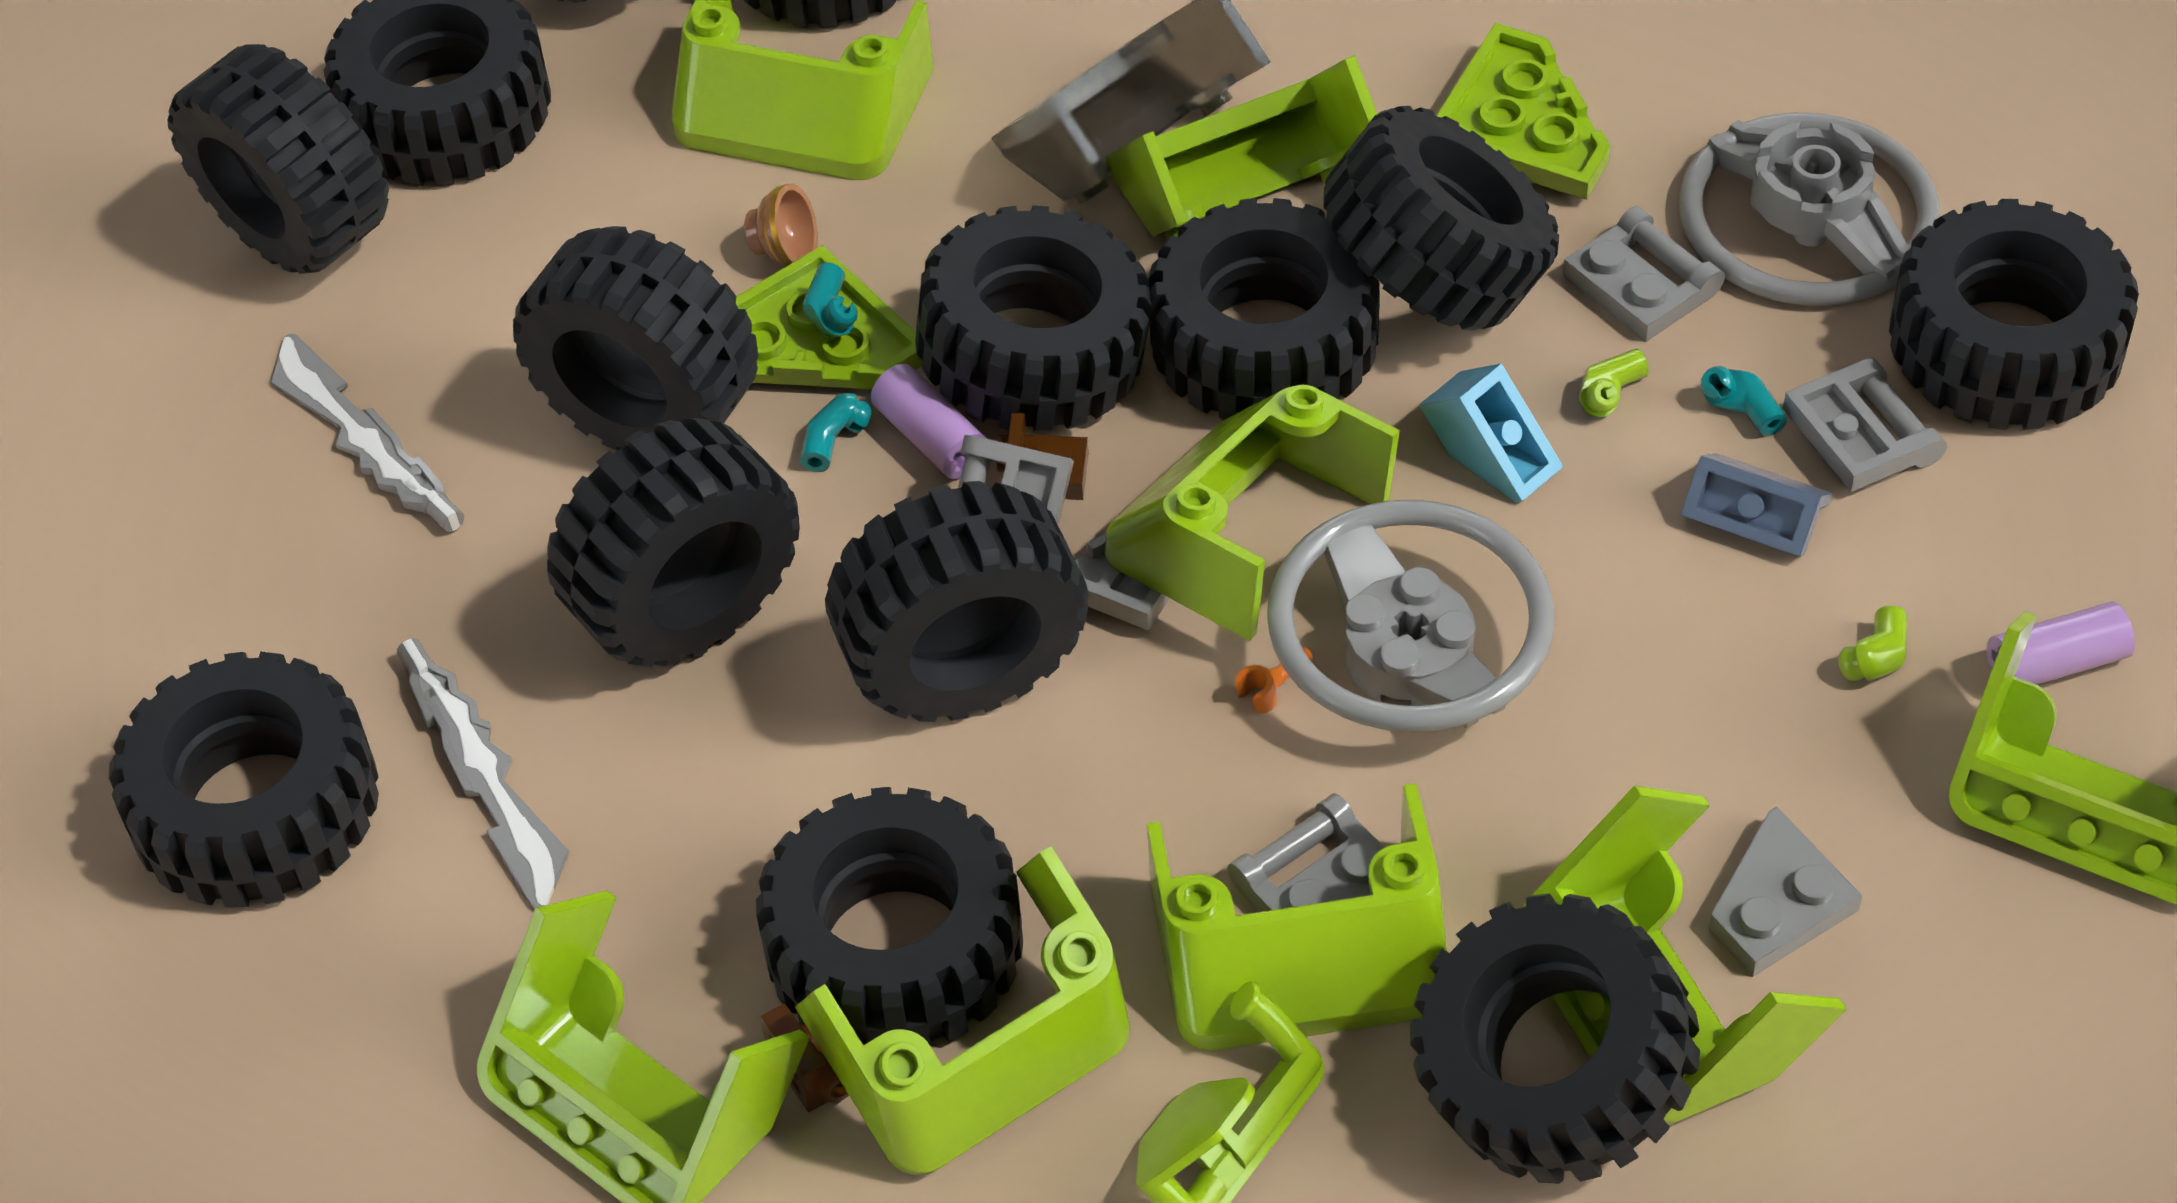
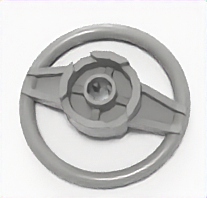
[1679,113,1941,306]
[1267,500,1555,732]

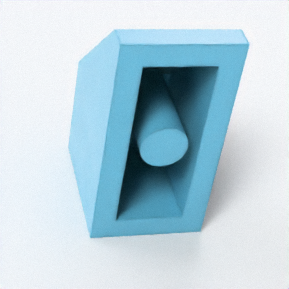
[1419,363,1564,502]

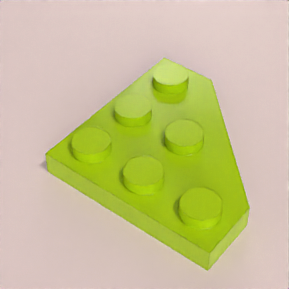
[1437,22,1611,200]
[736,245,922,389]

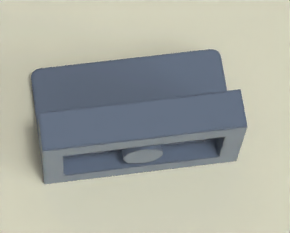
[1681,453,1832,557]

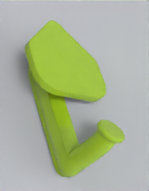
[1136,981,1324,1203]

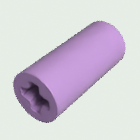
[871,364,986,479]
[1987,601,2135,685]

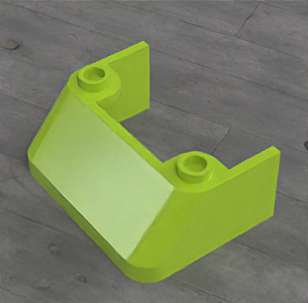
[672,0,934,180]
[1104,55,1378,240]
[1105,385,1400,641]
[1949,611,2177,904]
[1147,783,1447,1051]
[1523,785,1847,1125]
[795,846,1130,1175]
[477,890,810,1203]

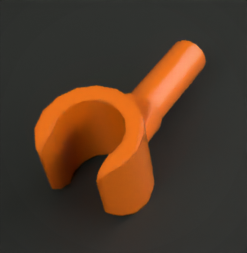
[1235,647,1313,713]

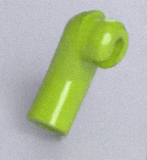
[1579,348,1649,417]
[1838,606,1907,681]

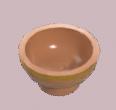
[744,184,818,266]

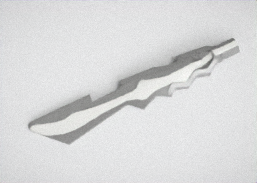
[271,334,464,532]
[397,638,569,910]

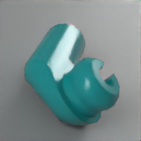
[802,262,858,337]
[1700,366,1787,436]
[800,393,872,472]

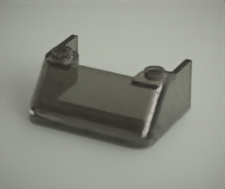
[991,0,1271,205]

